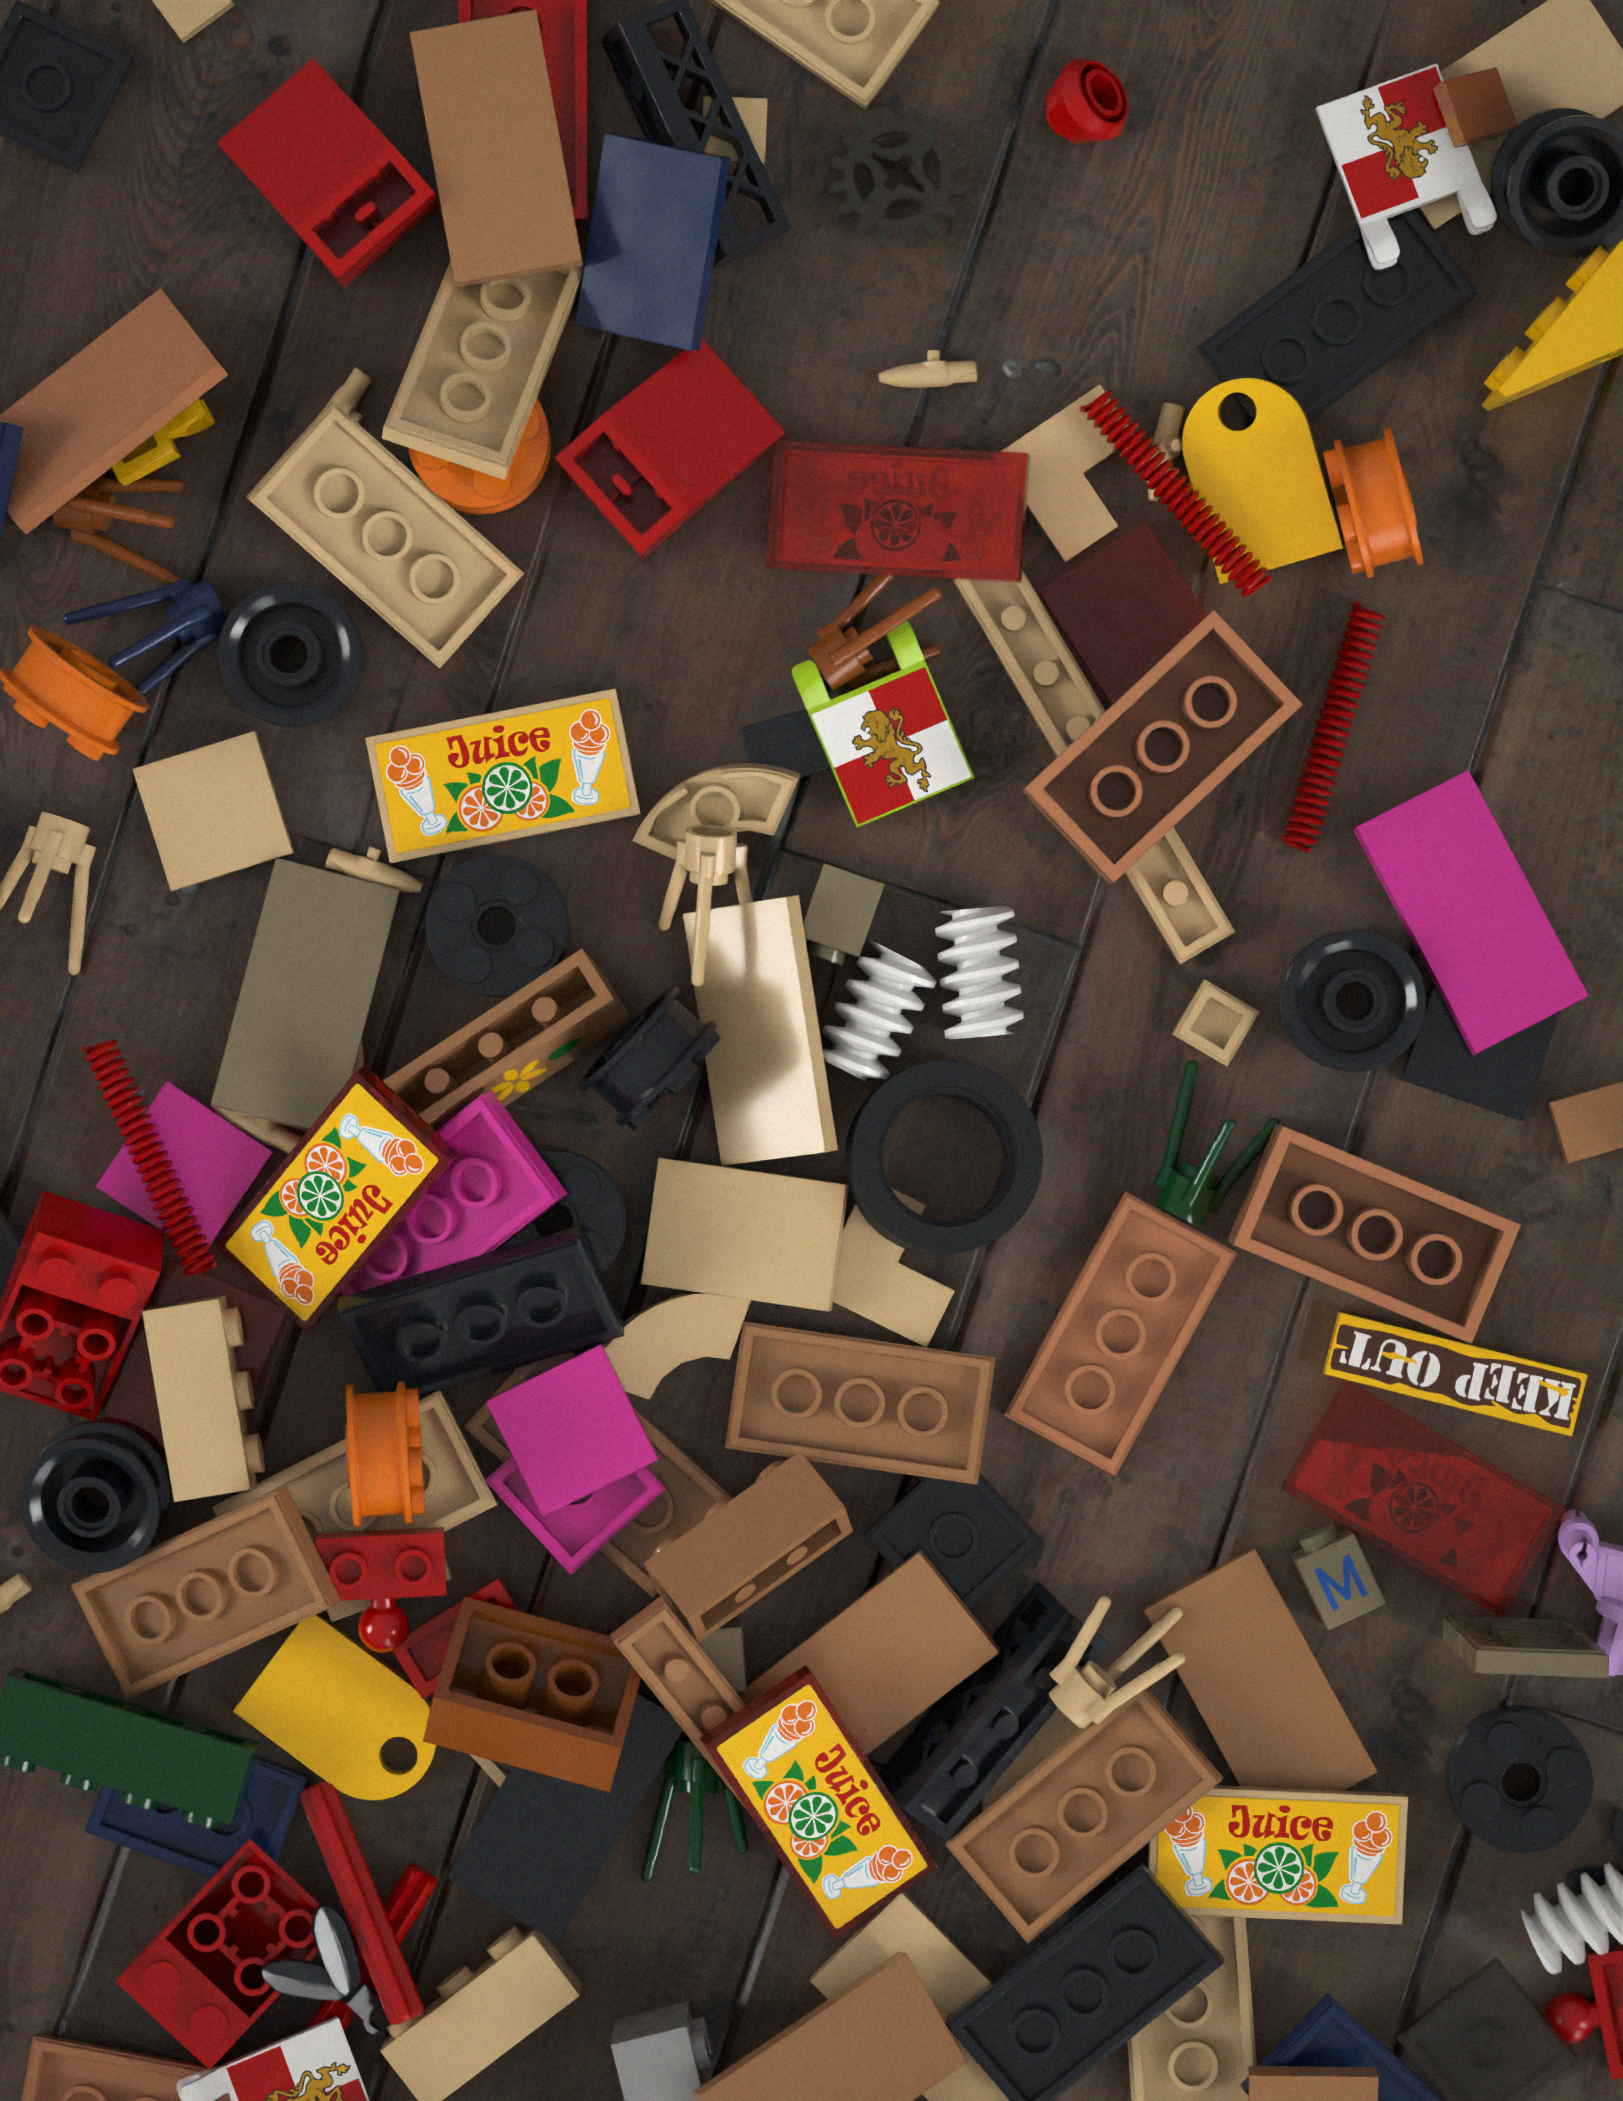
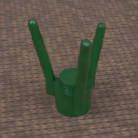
[1153,1060,1280,1226]
[641,1739,749,1882]

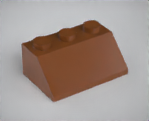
[423,1596,641,1793]

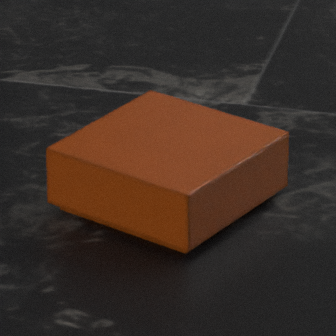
[1433,67,1517,148]

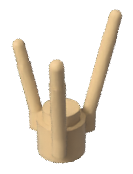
[0,812,96,975]
[658,825,753,987]
[1048,1596,1185,1729]

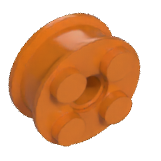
[408,399,551,515]
[1323,426,1424,579]
[0,625,149,761]
[345,1381,425,1527]

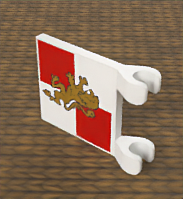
[1316,63,1497,270]
[176,2016,370,2101]

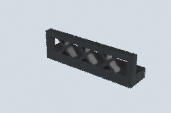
[601,0,792,271]
[876,1582,1110,1841]

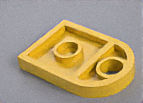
[1182,378,1345,584]
[233,1613,437,1800]

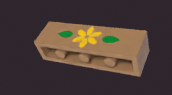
[368,949,633,1143]

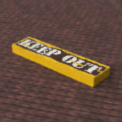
[1323,1311,1588,1437]

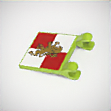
[792,621,975,828]

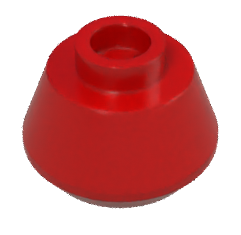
[1046,58,1128,143]

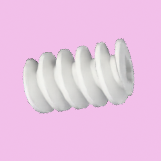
[935,906,1024,1039]
[822,939,937,1081]
[1520,1862,1623,1975]

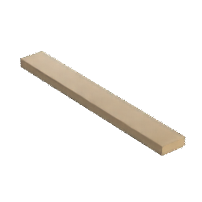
[948,558,1235,964]

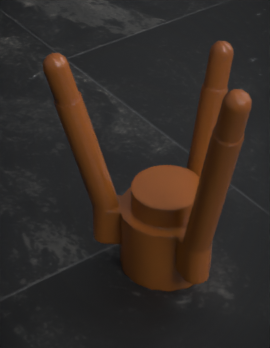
[53,476,193,586]
[807,568,942,691]

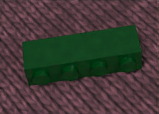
[0,1667,260,1829]

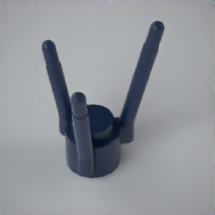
[63,576,228,695]

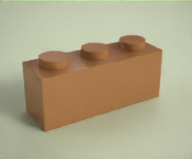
[644,1451,853,1643]

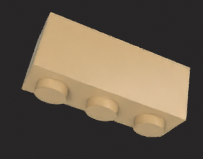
[142,1295,265,1502]
[380,1926,582,2101]

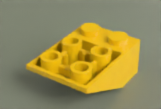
[1481,239,1623,411]

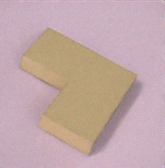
[993,384,1133,564]
[833,1188,955,1348]

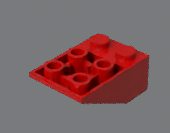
[217,59,440,289]
[555,338,786,560]
[0,1191,165,1420]
[116,1838,320,2070]

